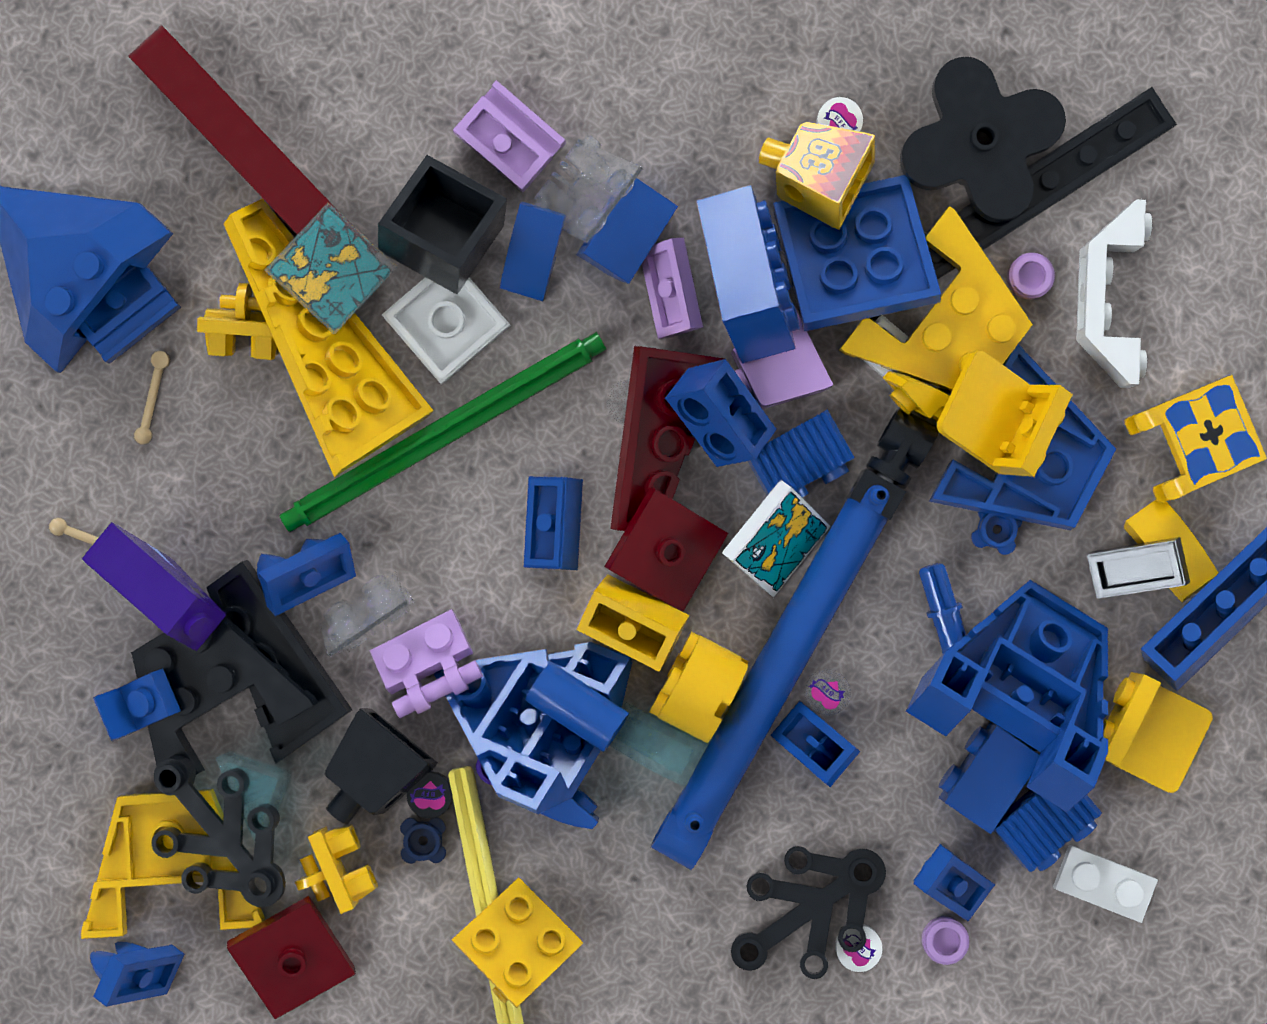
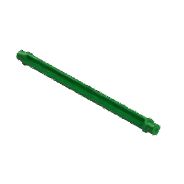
[279,332,607,533]

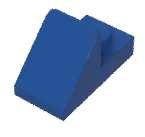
[93,668,181,742]
[913,844,995,921]

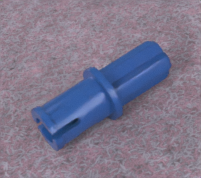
[919,563,967,654]

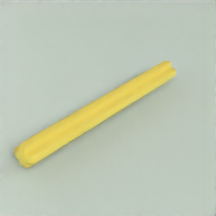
[448,766,524,1024]

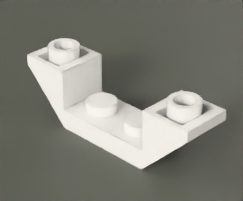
[1076,199,1152,388]

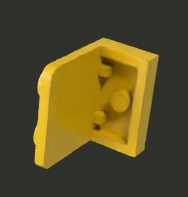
[937,351,1073,477]
[1103,672,1213,793]

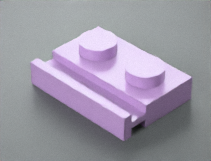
[453,80,566,193]

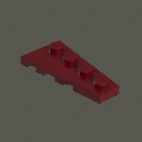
[610,346,725,531]

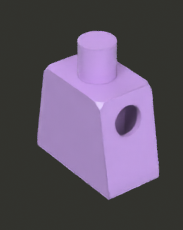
[731,306,833,409]

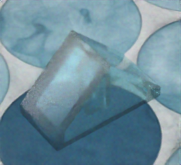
[215,751,292,842]

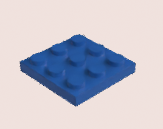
[773,175,942,332]

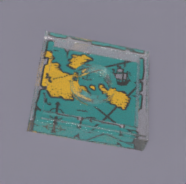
[265,202,398,335]

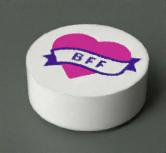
[816,97,863,131]
[835,924,882,972]

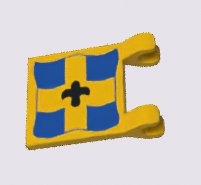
[1124,375,1267,503]

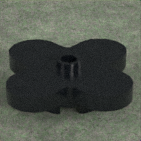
[900,57,1066,223]

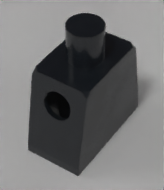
[325,708,438,825]

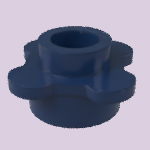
[400,817,446,864]

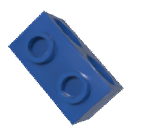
[665,359,777,467]

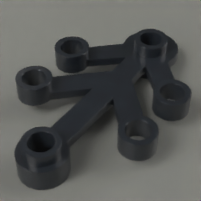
[152,755,286,907]
[731,846,886,979]

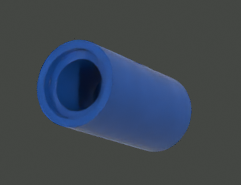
[525,662,630,753]

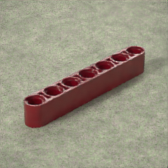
[128,25,377,256]

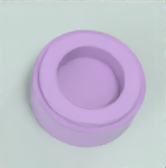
[1007,253,1055,300]
[922,916,969,965]

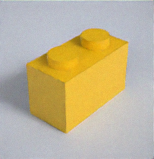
[576,574,690,672]

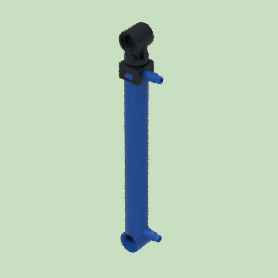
[651,407,939,870]

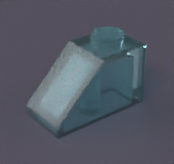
[610,701,706,787]

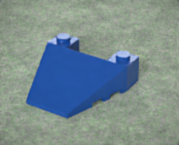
[906,580,1108,812]

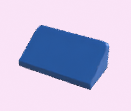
[524,476,583,570]

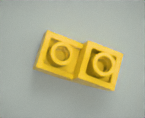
[883,371,950,422]
[1124,500,1218,603]

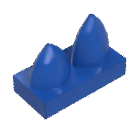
[257,533,356,616]
[90,942,185,1007]

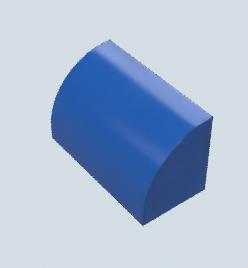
[576,175,678,284]

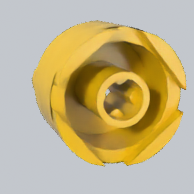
[649,631,749,743]

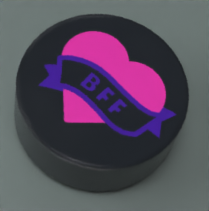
[407,771,453,818]

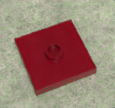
[604,487,729,612]
[227,896,356,1019]

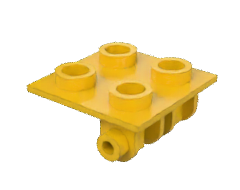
[452,877,583,1008]

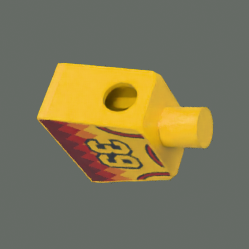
[759,122,875,230]

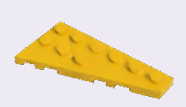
[224,198,434,477]

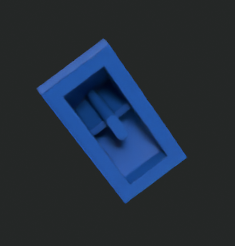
[770,701,860,787]

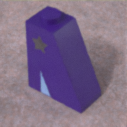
[82,522,226,651]

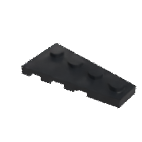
[206,560,352,764]

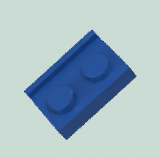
[79,265,181,364]

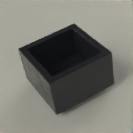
[378,155,507,295]

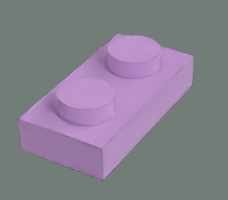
[642,238,703,339]

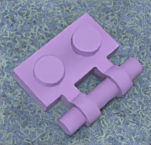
[369,609,483,718]

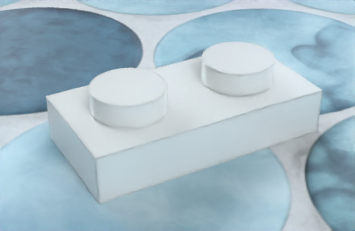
[1053,845,1158,923]

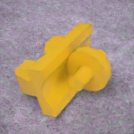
[197,283,279,360]
[295,824,378,914]

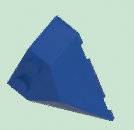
[0,186,173,373]
[434,642,632,815]

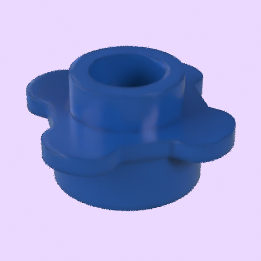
[971,512,1023,555]

